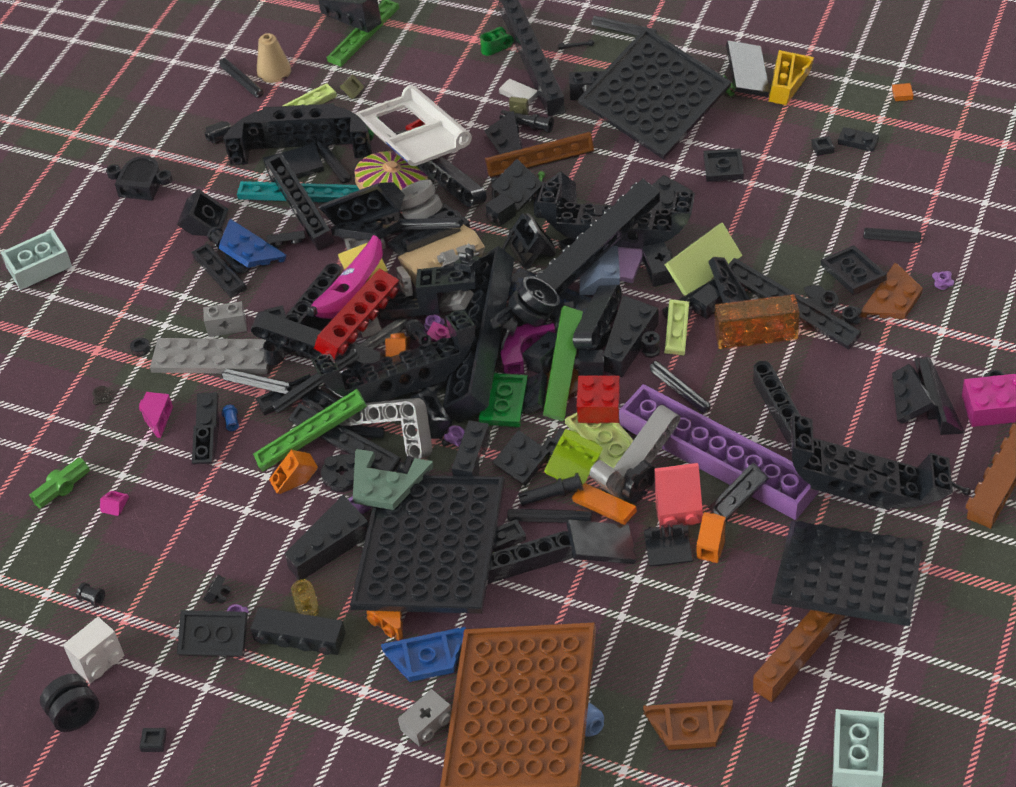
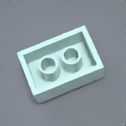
[1,229,72,290]
[832,709,884,787]

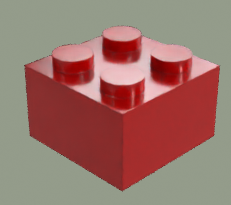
[577,376,620,423]

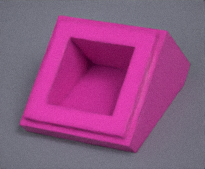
[100,491,129,516]

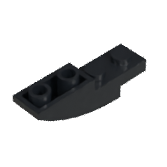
[192,392,220,465]

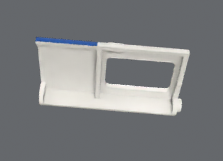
[355,85,472,166]

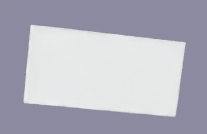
[499,79,538,104]

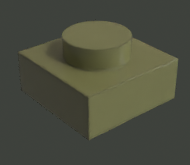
[340,74,364,100]
[509,96,529,115]

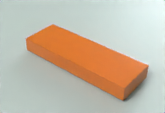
[572,483,637,525]

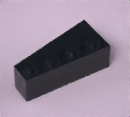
[318,0,382,33]
[604,295,659,378]
[285,495,368,581]

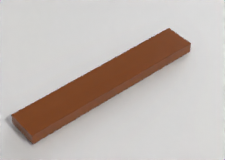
[485,132,594,177]

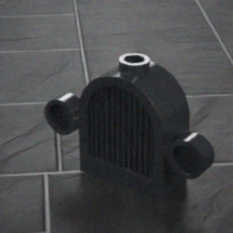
[106,156,173,201]

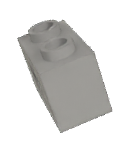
[203,301,247,337]
[398,689,452,746]

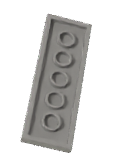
[150,338,269,374]

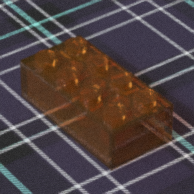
[715,294,800,349]

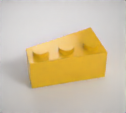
[769,50,814,105]

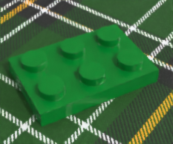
[479,373,528,427]

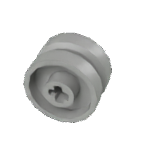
[401,179,443,219]

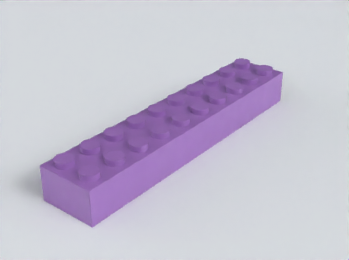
[619,384,819,520]

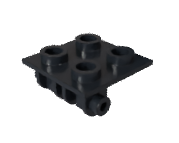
[644,523,693,567]

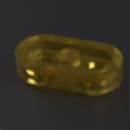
[291,579,319,616]

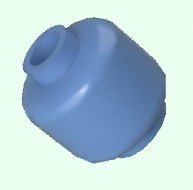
[585,703,604,737]

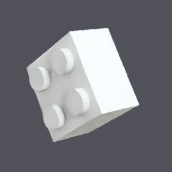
[63,617,124,684]

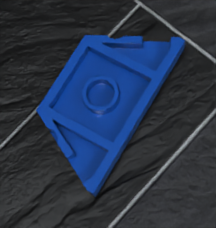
[219,219,286,268]
[381,627,466,682]

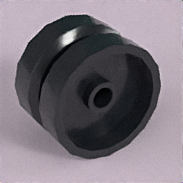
[509,276,560,326]
[39,673,99,732]

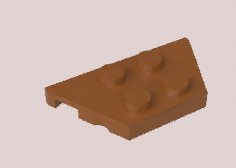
[860,263,923,319]
[643,700,733,750]

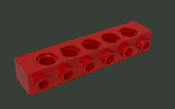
[314,268,399,360]

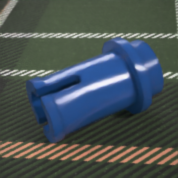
[222,405,239,431]

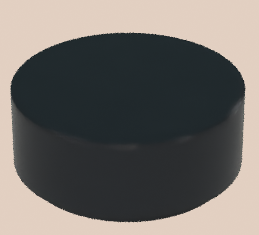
[130,338,151,357]

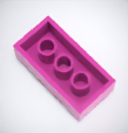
[962,374,1016,427]

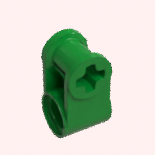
[480,27,514,56]

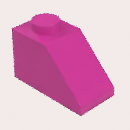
[139,392,173,438]

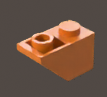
[385,333,410,357]
[269,450,318,494]
[697,512,725,563]
[366,611,403,641]

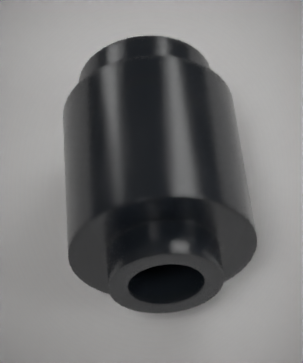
[204,121,231,144]

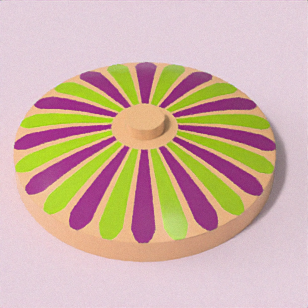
[355,151,428,190]

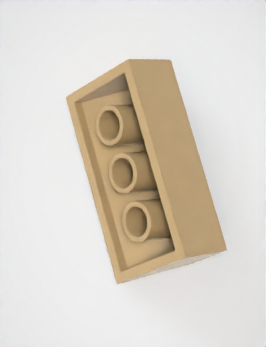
[398,225,485,287]

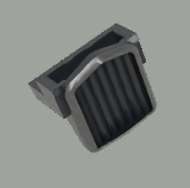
[508,213,556,269]

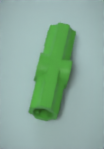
[29,458,90,509]

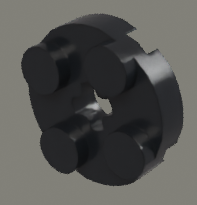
[321,454,355,492]
[621,460,655,503]

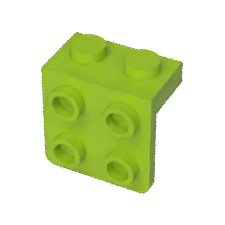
[545,429,603,485]

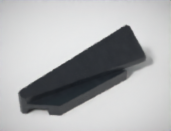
[914,357,964,435]

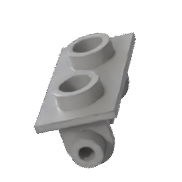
[437,244,480,267]

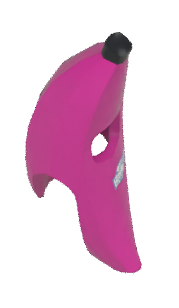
[307,235,383,320]

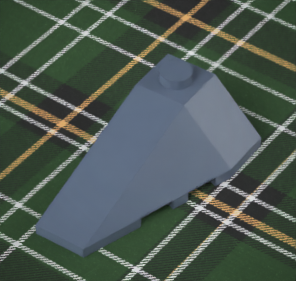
[580,246,620,295]

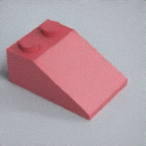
[655,463,703,528]

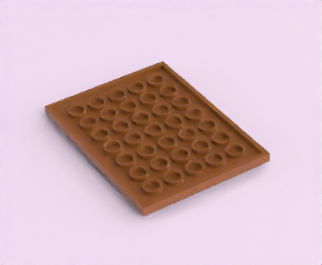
[440,623,596,787]

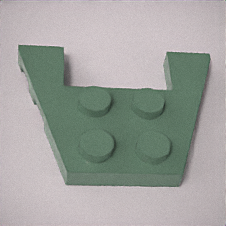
[353,449,433,510]

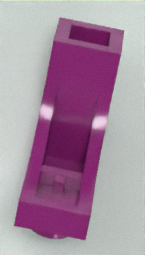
[501,323,555,375]

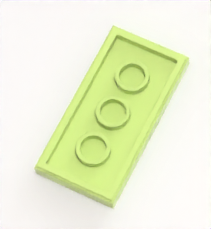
[665,223,742,296]
[565,413,633,468]

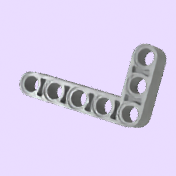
[340,398,432,459]
[590,405,680,500]

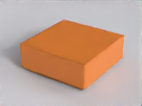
[892,83,913,101]

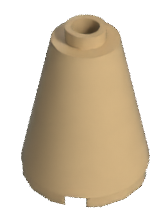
[257,33,291,83]

